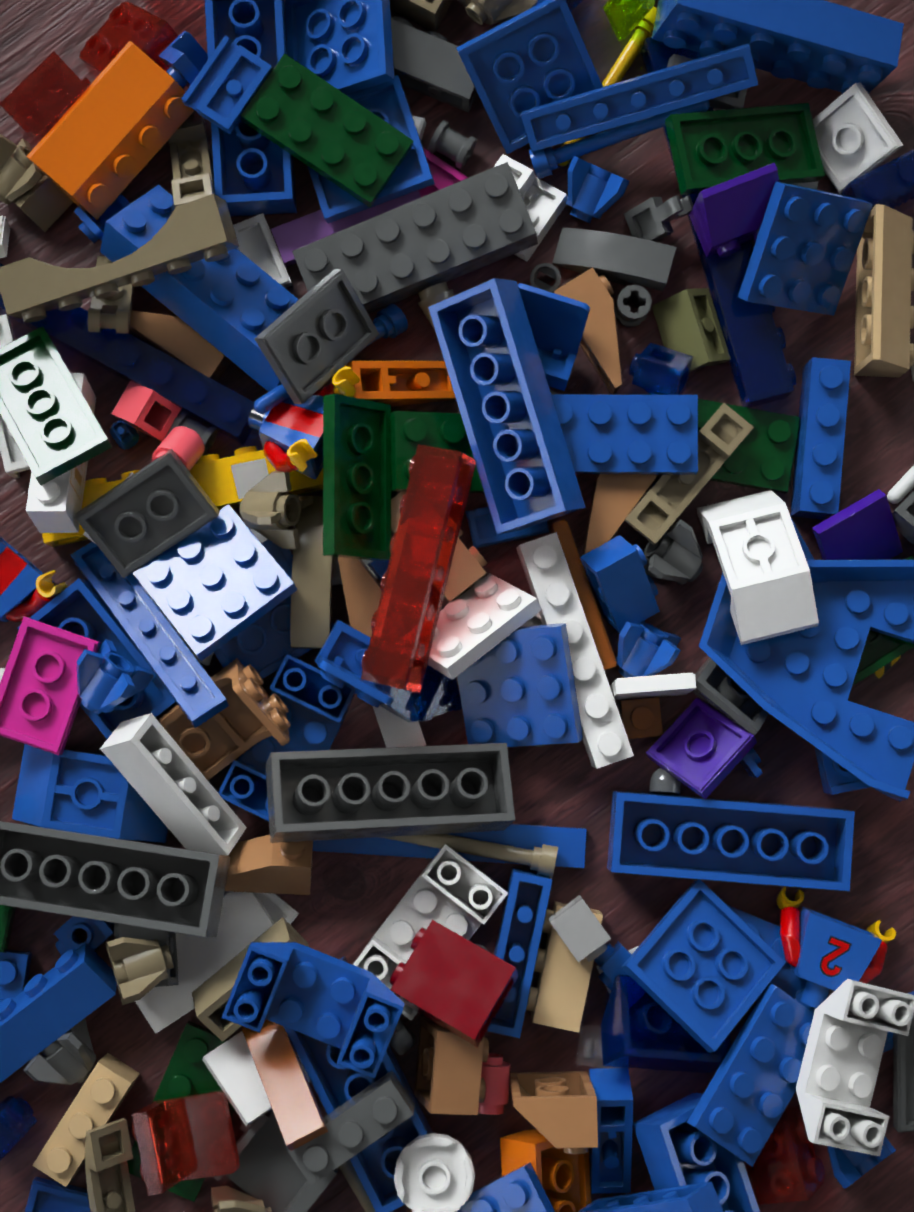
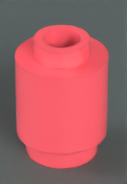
[151,426,205,471]
[478,1053,511,1115]

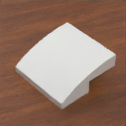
[494,154,568,262]

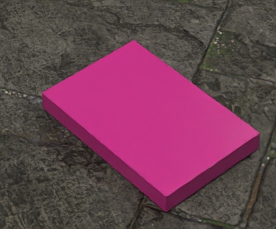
[0,617,102,755]

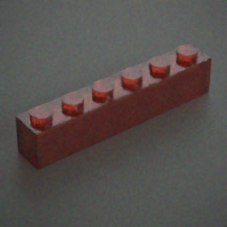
[361,444,476,693]

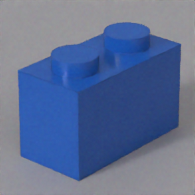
[580,535,660,633]

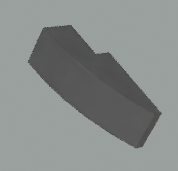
[552,227,677,292]

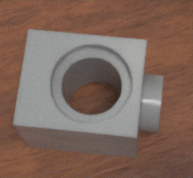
[548,895,611,963]

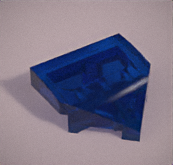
[380,646,462,723]

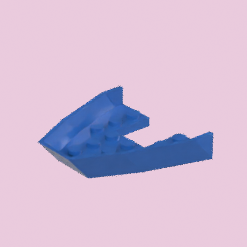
[699,560,914,802]

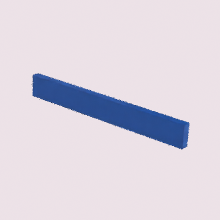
[313,824,587,868]

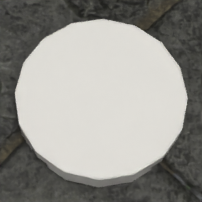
[394,1133,475,1212]

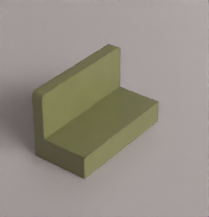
[652,288,731,377]

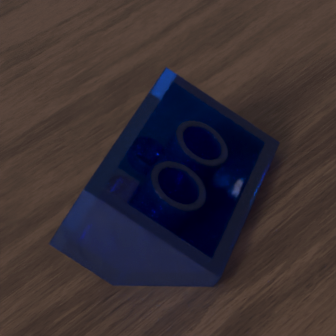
[601,974,731,1073]

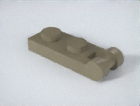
[88,256,135,334]

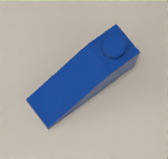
[589,1068,633,1194]

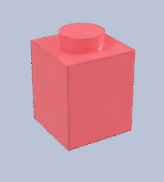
[111,381,182,441]

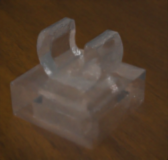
[575,1023,620,1068]

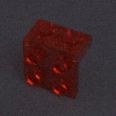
[79,1,178,72]
[0,51,91,139]
[132,1091,240,1196]
[744,1106,825,1205]

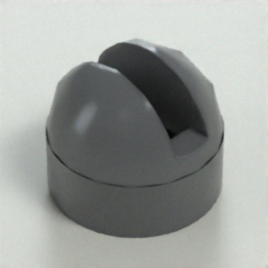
[530,263,561,293]
[649,768,681,796]

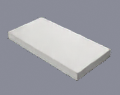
[135,891,275,1034]

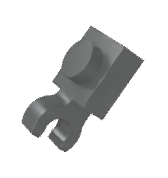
[624,195,694,242]

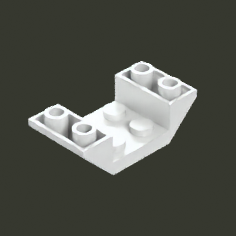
[697,490,819,645]
[353,844,508,1020]
[796,979,914,1157]

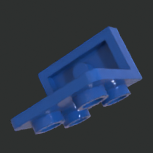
[518,283,590,391]
[315,620,408,708]

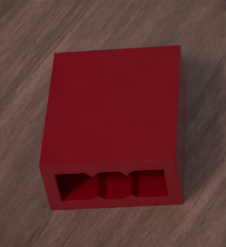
[390,920,518,1048]

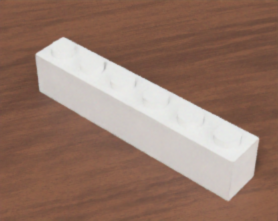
[516,532,634,769]

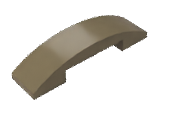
[168,111,215,208]
[624,403,754,545]
[290,496,334,649]
[85,1118,135,1212]

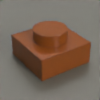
[619,697,663,739]

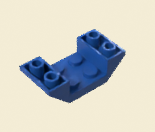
[218,654,356,821]
[12,744,169,843]
[221,942,405,1079]

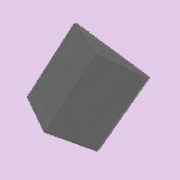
[692,657,769,735]

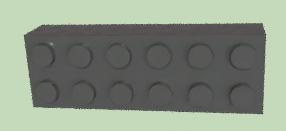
[292,162,538,314]
[265,743,515,843]
[0,821,230,937]

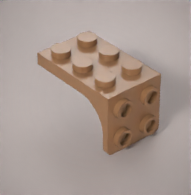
[157,658,291,780]

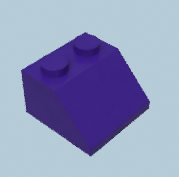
[689,163,780,258]

